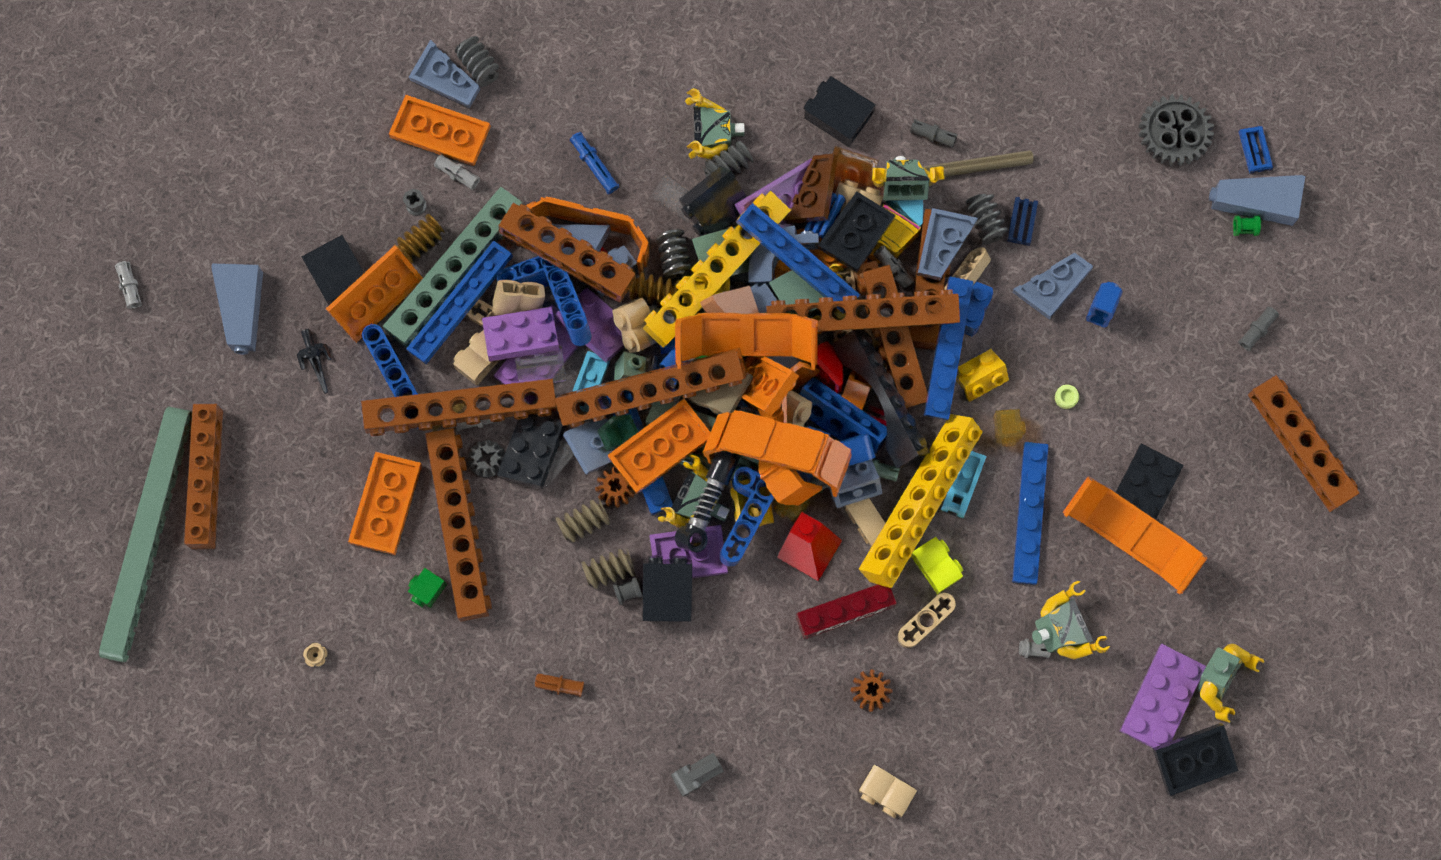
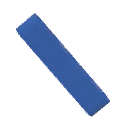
[362,324,418,429]

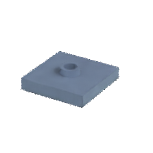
[563,419,621,475]

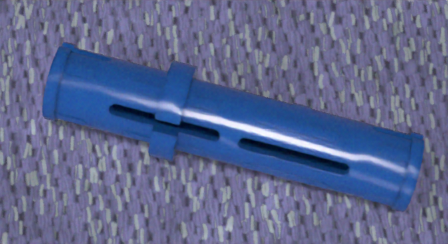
[570,132,619,195]

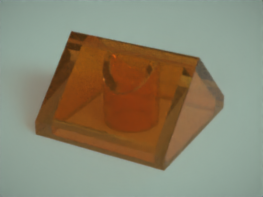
[832,146,879,193]

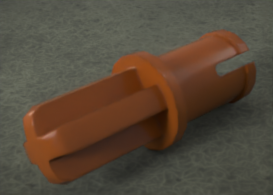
[535,674,584,697]

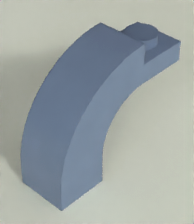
[749,226,820,288]

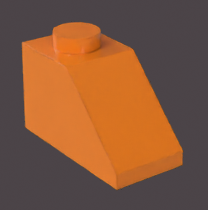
[842,370,872,410]

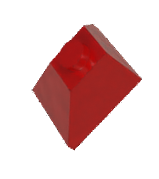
[805,341,843,395]
[777,512,842,581]

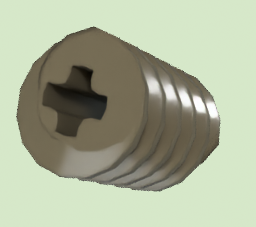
[556,498,610,543]
[581,549,635,589]

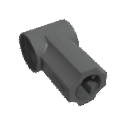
[671,753,724,797]

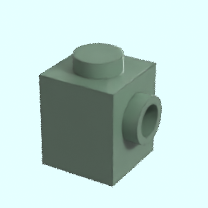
[614,351,646,392]

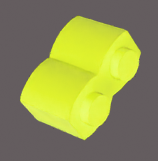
[911,537,963,595]

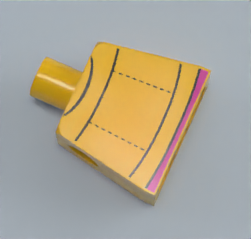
[869,204,921,264]

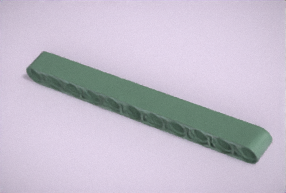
[99,406,192,662]

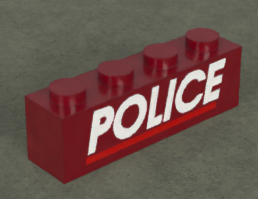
[796,584,897,640]

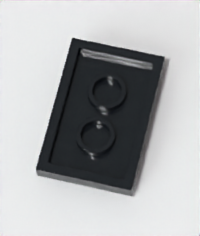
[818,191,896,273]
[497,414,566,489]
[1116,443,1184,519]
[1152,723,1239,796]

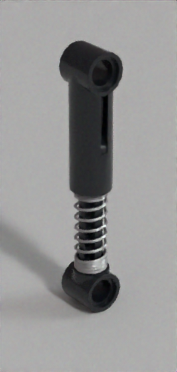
[675,406,761,553]

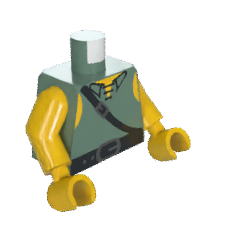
[685,88,744,160]
[872,156,945,201]
[658,455,730,528]
[1032,581,1110,659]
[1198,644,1264,723]

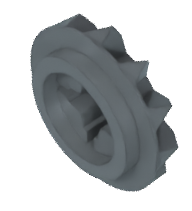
[467,439,505,478]

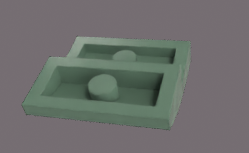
[692,227,749,278]
[769,270,824,315]

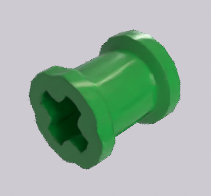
[1233,216,1261,236]

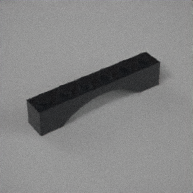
[832,329,930,469]

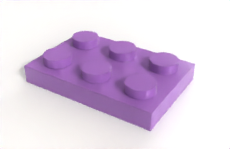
[555,288,625,363]
[482,307,559,362]
[650,525,728,578]

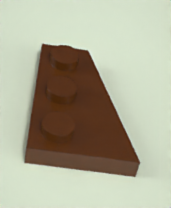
[783,153,838,224]

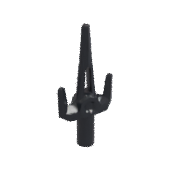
[297,329,332,394]

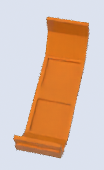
[516,197,650,275]
[675,313,818,370]
[758,361,822,506]
[703,410,852,497]
[1063,476,1207,594]

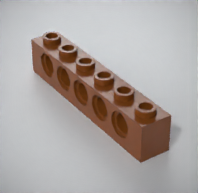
[498,202,635,303]
[909,209,951,350]
[858,265,928,408]
[1248,375,1359,512]
[184,404,223,549]

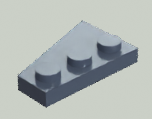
[409,40,480,108]
[917,208,978,280]
[542,224,611,266]
[1013,253,1093,320]

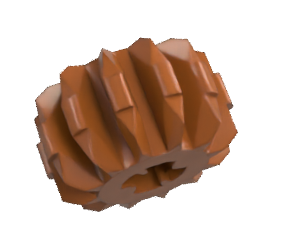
[595,467,635,508]
[850,669,893,712]

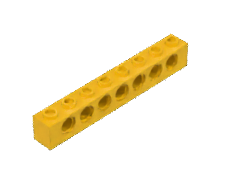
[642,191,791,347]
[859,414,983,588]

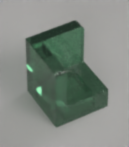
[597,414,638,451]

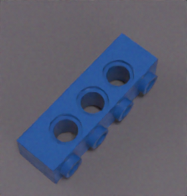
[799,377,887,454]

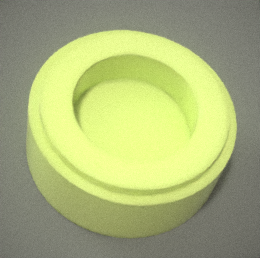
[1055,385,1079,409]

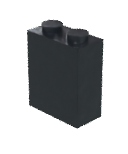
[803,76,876,147]
[679,166,747,236]
[301,235,364,305]
[642,555,692,622]

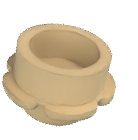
[303,643,328,667]

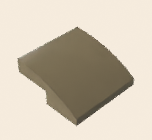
[688,366,753,414]

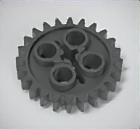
[1138,94,1214,167]

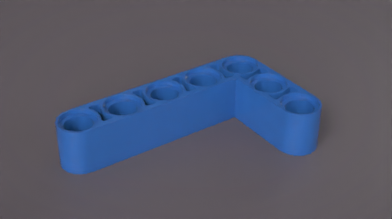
[497,256,592,346]

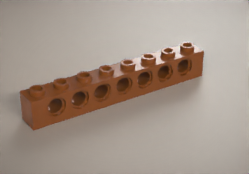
[766,289,960,332]
[555,348,748,428]
[361,379,556,436]
[425,428,492,622]

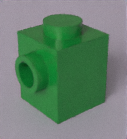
[408,568,447,608]

